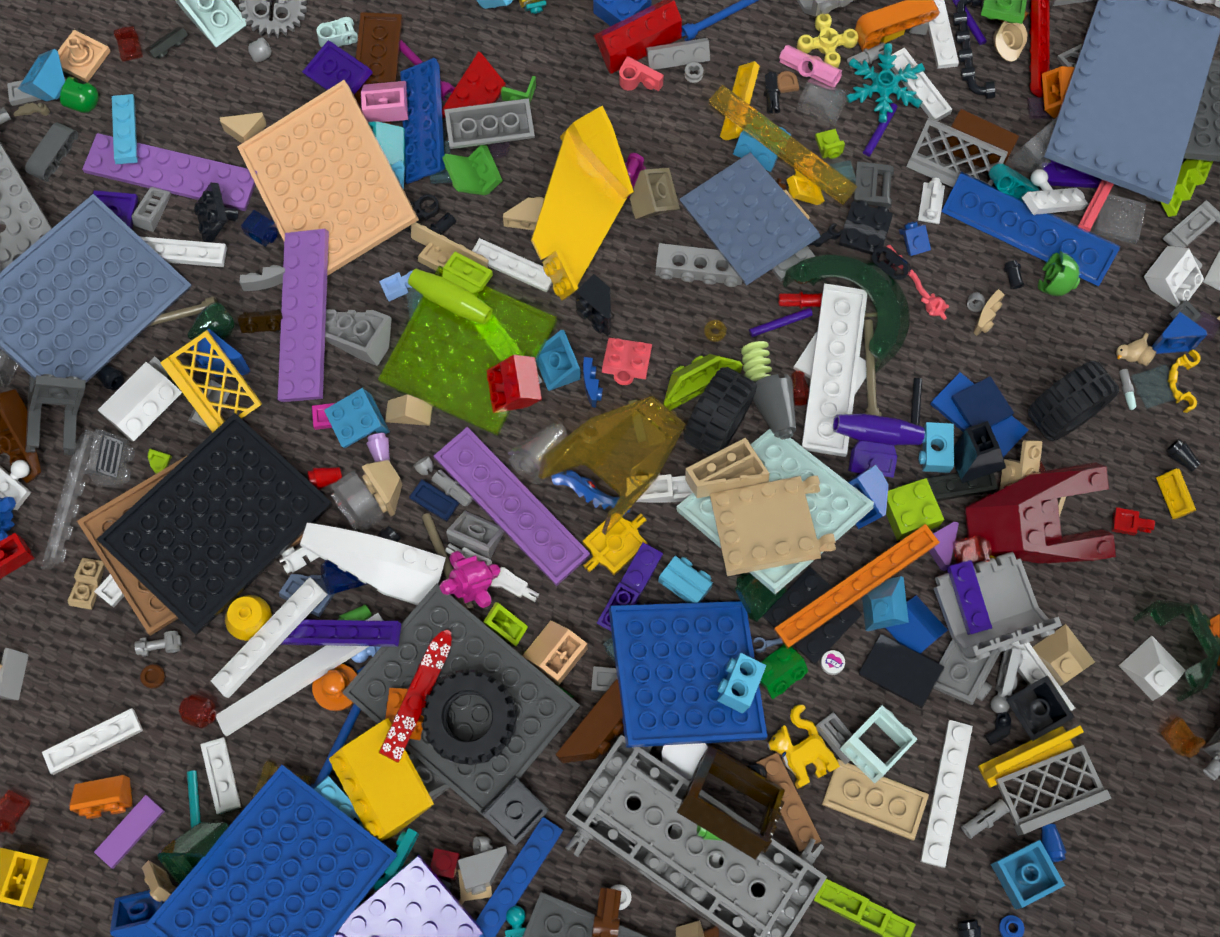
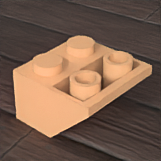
[522,621,588,686]

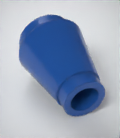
[1041,824,1066,862]

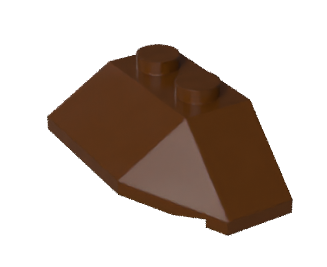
[555,679,624,763]

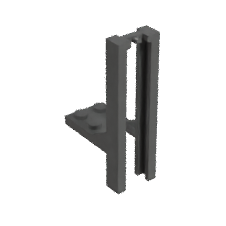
[25,374,86,456]

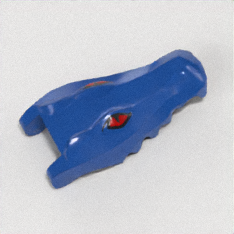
[551,470,630,516]

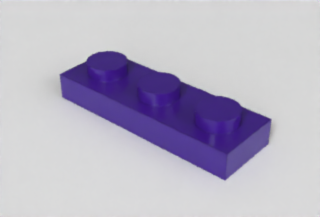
[947,560,992,635]

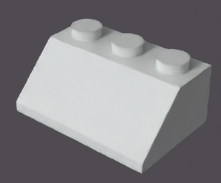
[98,362,182,441]

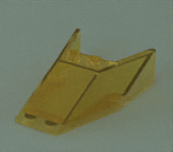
[538,396,686,535]

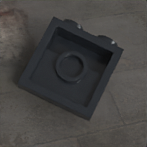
[838,200,893,255]

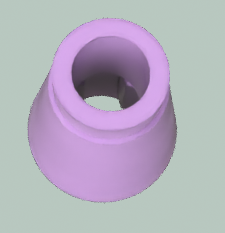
[366,433,390,462]

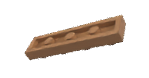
[756,753,821,852]

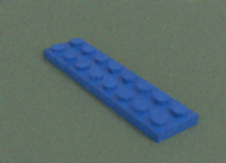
[941,172,1120,286]

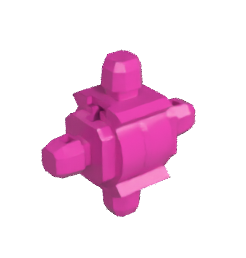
[440,551,501,608]

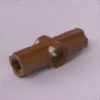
[592,888,622,937]

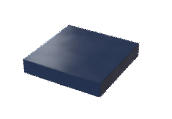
[951,376,1014,427]

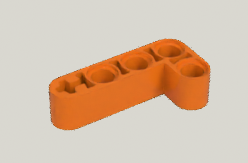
[855,0,940,52]

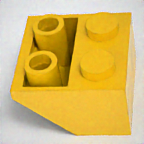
[0,848,49,909]

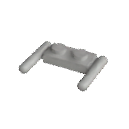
[1163,200,1220,269]

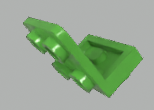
[442,145,503,195]

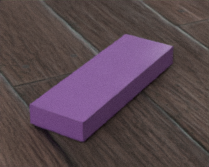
[94,795,165,869]

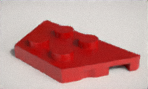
[442,51,506,118]

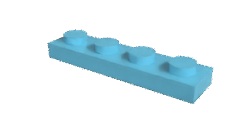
[112,94,138,164]

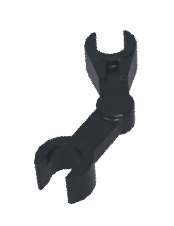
[807,223,843,247]

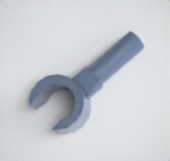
[753,637,783,653]

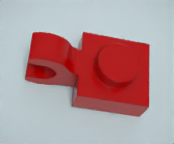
[1112,507,1155,536]

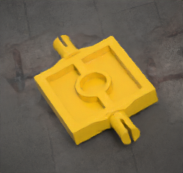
[582,511,648,575]

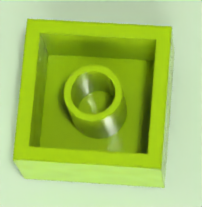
[886,478,944,541]

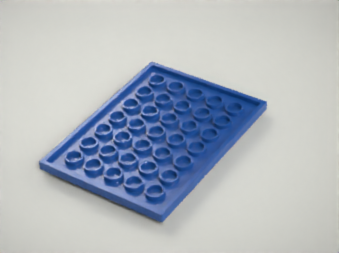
[145,765,397,937]

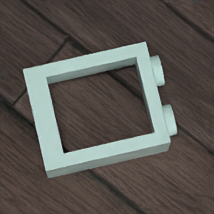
[840,705,917,784]

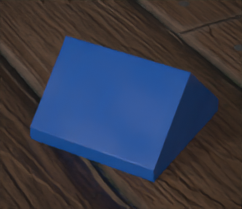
[1152,312,1207,354]
[886,595,948,654]

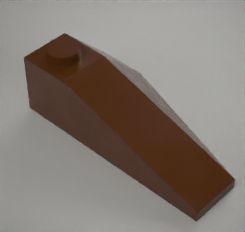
[0,389,41,483]

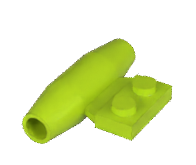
[408,251,493,325]

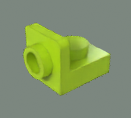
[815,129,845,159]

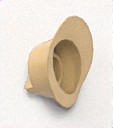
[993,21,1027,62]

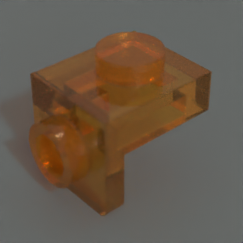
[1161,717,1206,758]

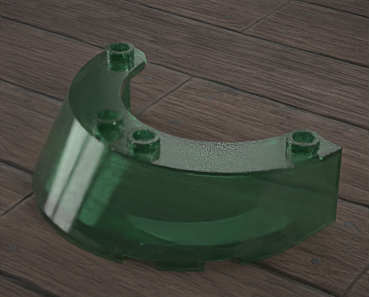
[783,255,910,373]

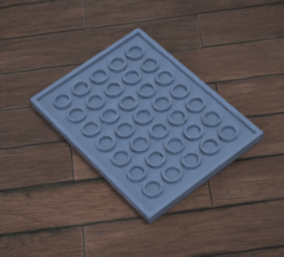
[0,194,191,383]

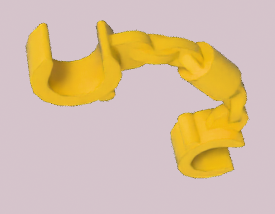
[1168,349,1200,413]

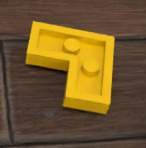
[786,161,825,205]

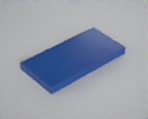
[931,372,1029,457]

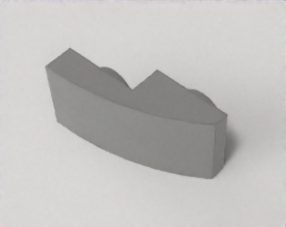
[239,265,285,291]

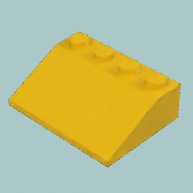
[329,718,434,842]

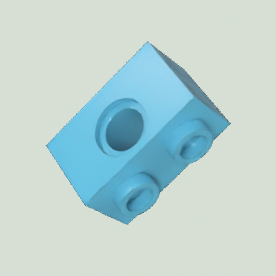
[919,422,954,473]

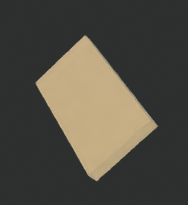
[822,759,929,841]

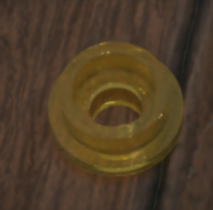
[704,320,726,342]

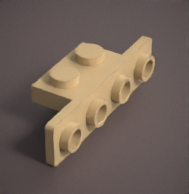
[411,222,489,274]
[1000,440,1042,490]

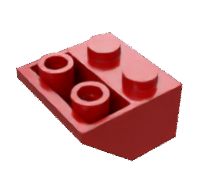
[486,355,542,413]

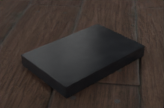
[859,634,945,709]

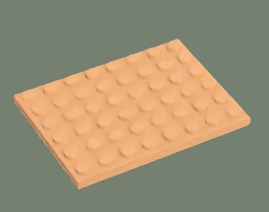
[237,80,419,276]

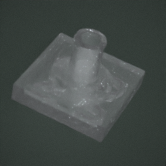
[1094,194,1146,244]

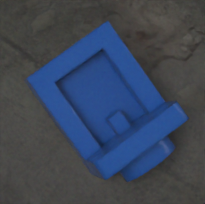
[899,221,931,256]

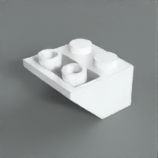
[1144,246,1204,308]

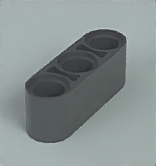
[25,122,78,182]

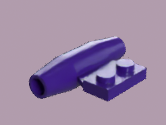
[833,414,925,478]

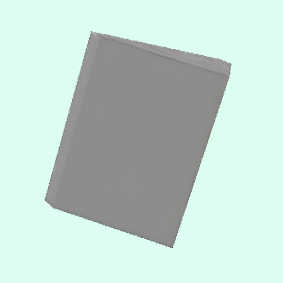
[446,511,504,559]

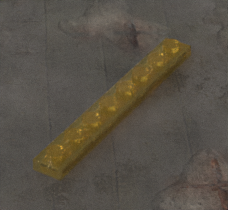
[709,85,858,205]

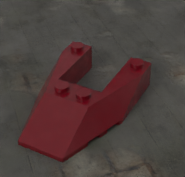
[965,462,1116,564]

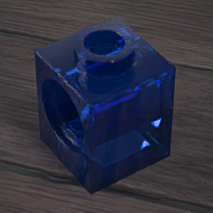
[241,210,278,247]

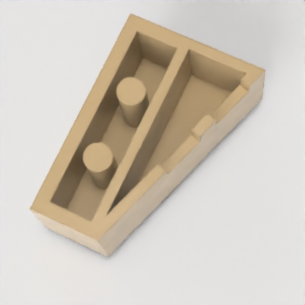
[685,438,770,498]

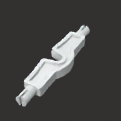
[445,543,539,602]

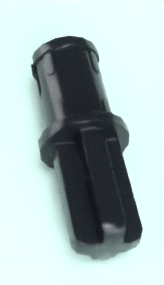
[764,72,781,114]

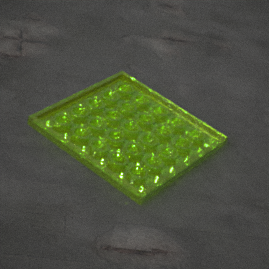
[378,266,557,436]

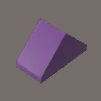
[929,522,959,571]

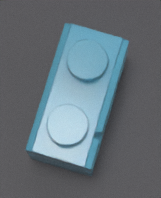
[658,556,713,603]

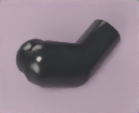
[985,712,1012,746]

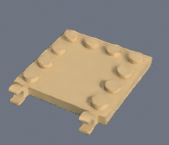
[710,476,836,576]

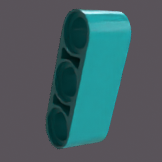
[989,164,1040,201]

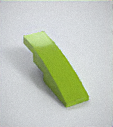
[1161,159,1213,217]
[814,879,916,937]

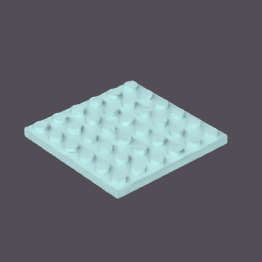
[676,429,874,594]

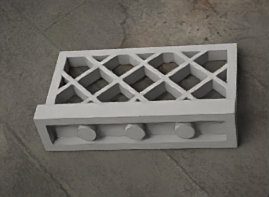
[906,118,1008,187]
[995,745,1111,835]

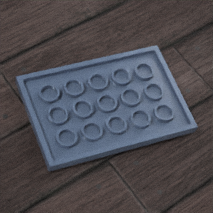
[679,152,820,286]

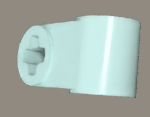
[317,17,358,47]

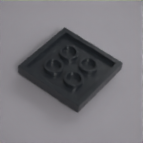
[763,567,862,665]

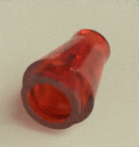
[791,371,809,406]

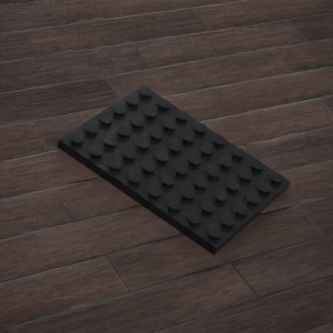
[96,413,332,636]

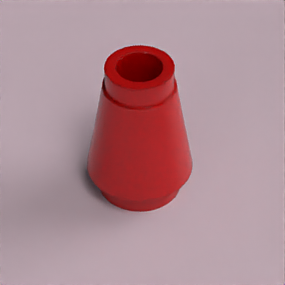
[307,467,342,489]

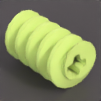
[741,341,772,382]

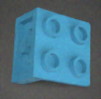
[325,388,390,448]

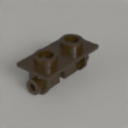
[237,309,283,333]

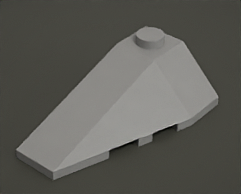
[325,309,391,366]

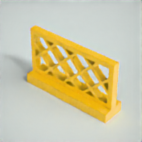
[160,330,262,432]
[978,726,1084,788]

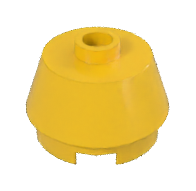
[225,595,272,641]

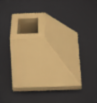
[362,460,402,516]

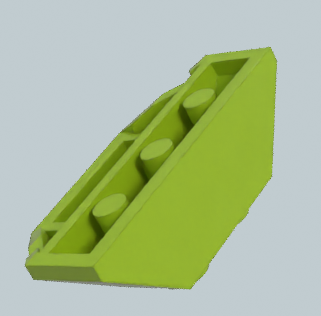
[663,354,743,413]

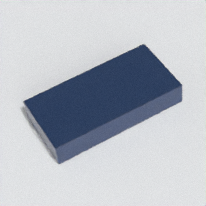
[409,479,460,522]

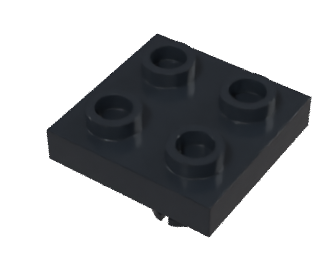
[194,182,238,242]

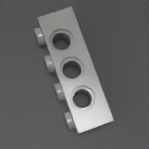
[655,243,742,287]

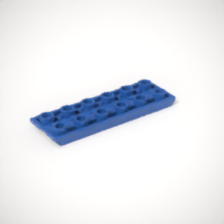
[400,58,445,184]

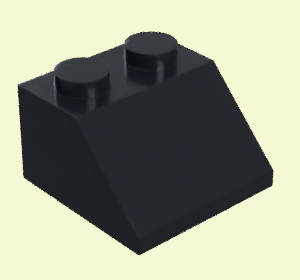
[1006,675,1075,741]

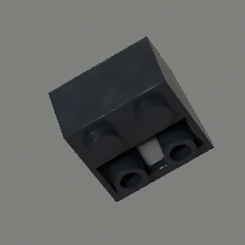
[575,274,611,337]
[954,421,1006,483]

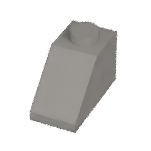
[458,846,508,895]

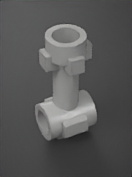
[135,631,182,656]

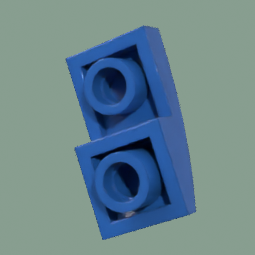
[583,357,603,407]

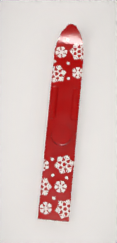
[378,629,452,763]

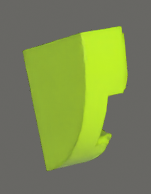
[148,449,172,474]

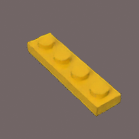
[720,61,760,140]

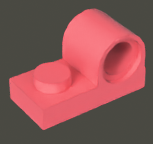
[619,56,664,91]

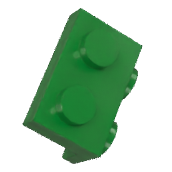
[760,645,808,699]

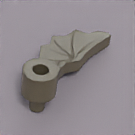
[14,103,50,116]

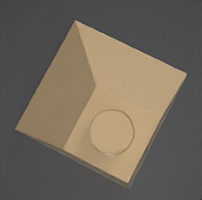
[1032,624,1095,686]

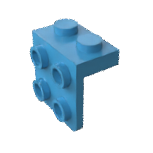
[733,118,791,172]

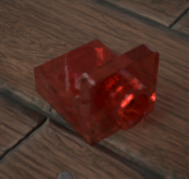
[114,26,143,62]
[953,535,992,564]
[0,790,30,834]

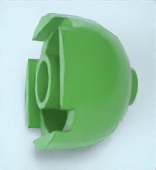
[1038,251,1080,296]

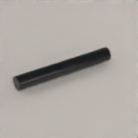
[910,378,923,426]

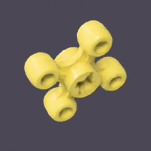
[797,13,858,68]

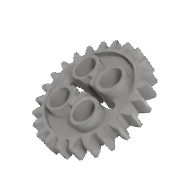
[239,0,307,38]

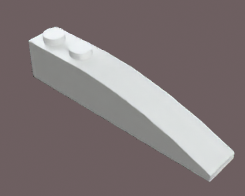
[300,523,446,605]

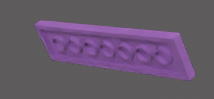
[82,133,257,211]
[278,229,329,402]
[434,427,590,586]

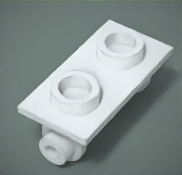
[918,178,945,224]
[279,546,319,574]

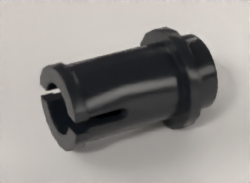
[429,212,456,235]
[1003,260,1024,289]

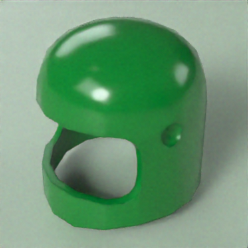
[60,76,98,113]

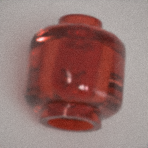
[179,694,217,729]

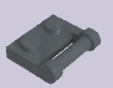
[853,162,894,208]

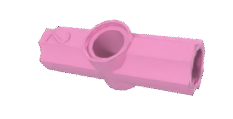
[779,45,842,88]

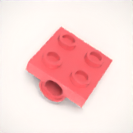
[602,338,652,385]

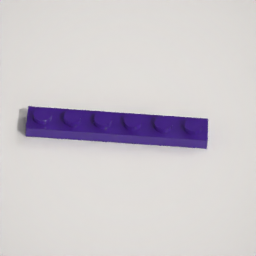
[280,620,402,647]

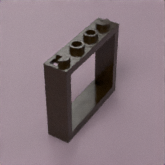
[677,745,785,860]

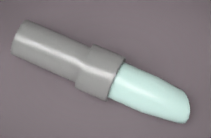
[1119,369,1136,410]

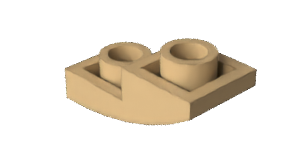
[974,289,1005,336]
[68,558,105,610]

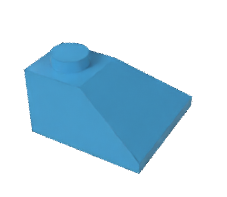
[18,49,65,101]
[862,576,909,631]

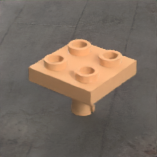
[58,30,111,83]

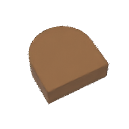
[778,71,799,93]

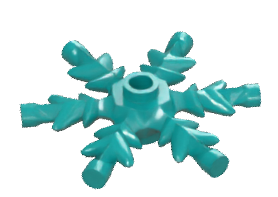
[846,43,925,123]

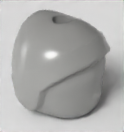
[248,38,272,62]

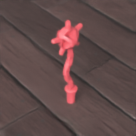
[886,245,949,320]

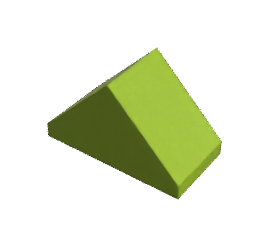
[483,602,528,646]

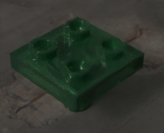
[735,573,787,622]

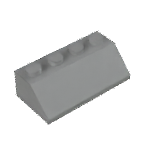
[445,98,535,149]

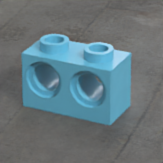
[717,653,766,714]

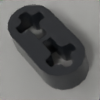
[872,247,911,280]

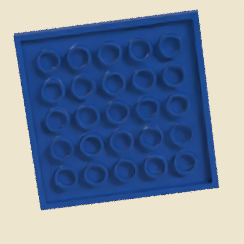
[609,601,767,748]

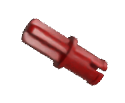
[778,292,822,309]

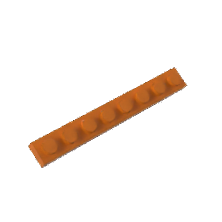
[774,524,940,649]

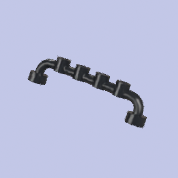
[953,0,995,99]

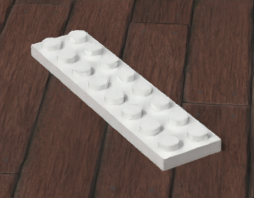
[801,283,868,457]

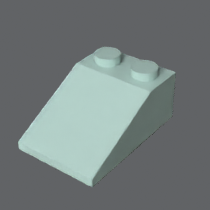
[175,0,246,47]

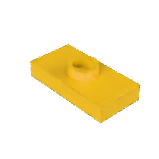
[1156,468,1197,519]

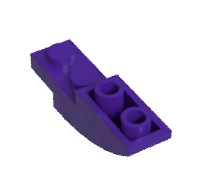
[597,542,663,631]

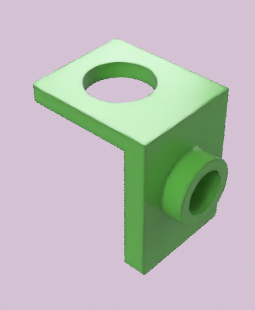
[501,76,536,103]

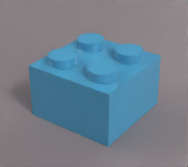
[991,840,1065,910]

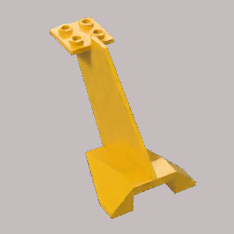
[531,106,634,300]

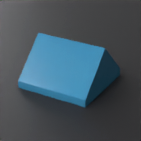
[533,330,580,391]

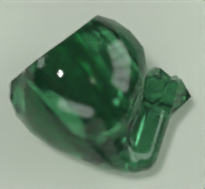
[187,302,234,341]

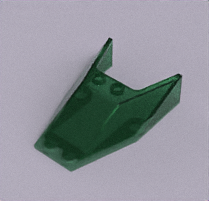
[1133,600,1220,702]

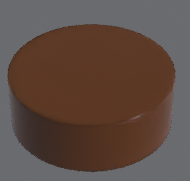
[140,664,166,689]

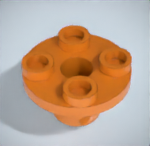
[312,664,357,711]

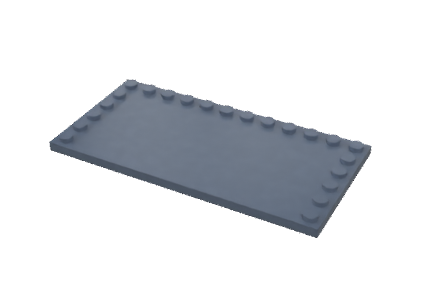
[1044,0,1220,204]

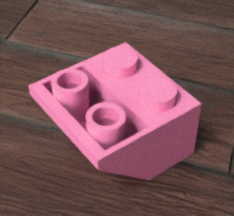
[361,81,408,122]

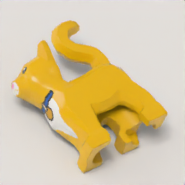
[767,704,840,789]

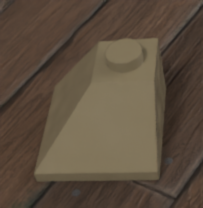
[630,168,680,219]

